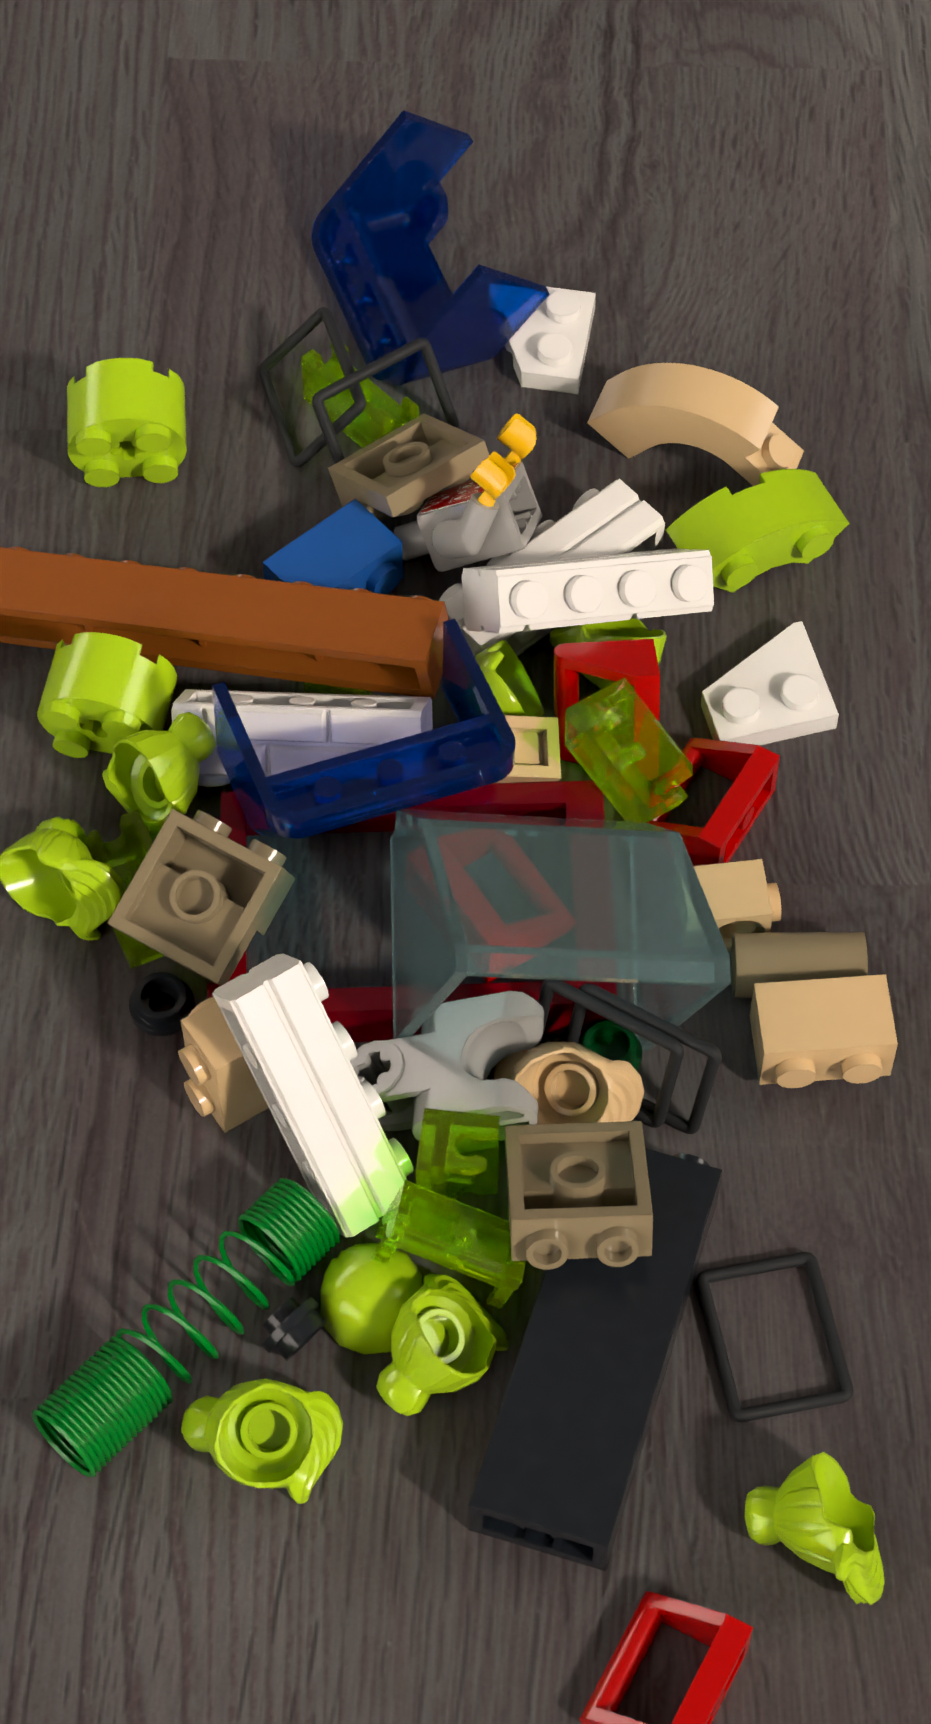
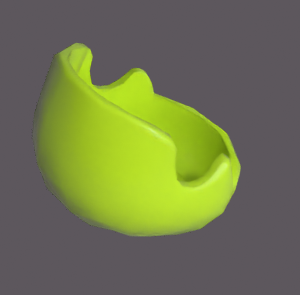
[462,640,544,728]
[320,1243,423,1355]

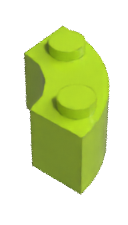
[666,469,850,593]

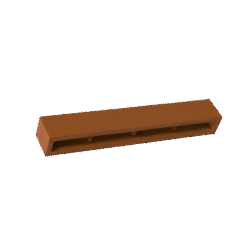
[0,546,454,699]

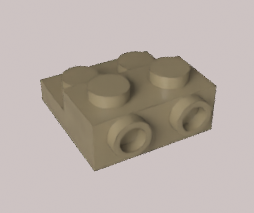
[328,413,489,521]
[107,809,295,986]
[505,1121,653,1270]

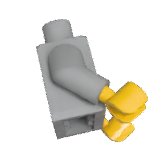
[394,413,543,572]

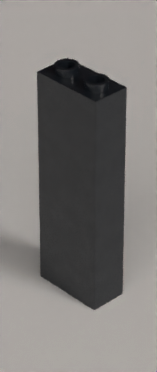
[469,1148,722,1571]

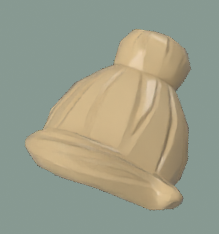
[493,1042,644,1125]

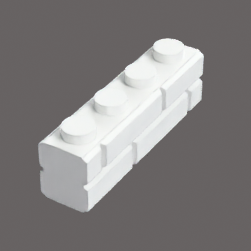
[439,479,665,667]
[462,548,714,634]
[171,689,433,789]
[212,953,415,1238]

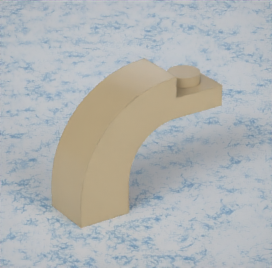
[587,363,804,486]

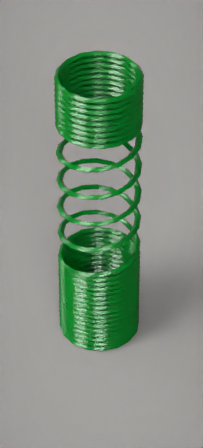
[32,1178,340,1477]

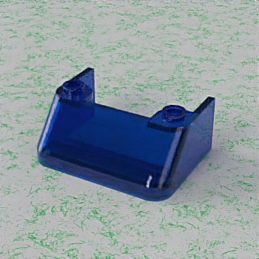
[311,110,550,385]
[212,619,516,838]

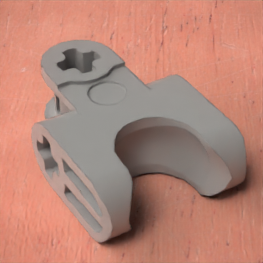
[350,991,544,1149]

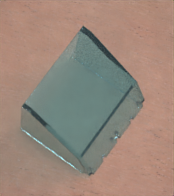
[390,809,731,1051]

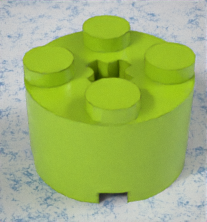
[67,358,187,487]
[37,632,177,758]

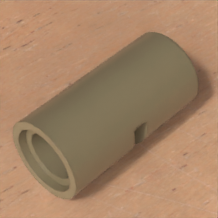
[731,932,868,998]

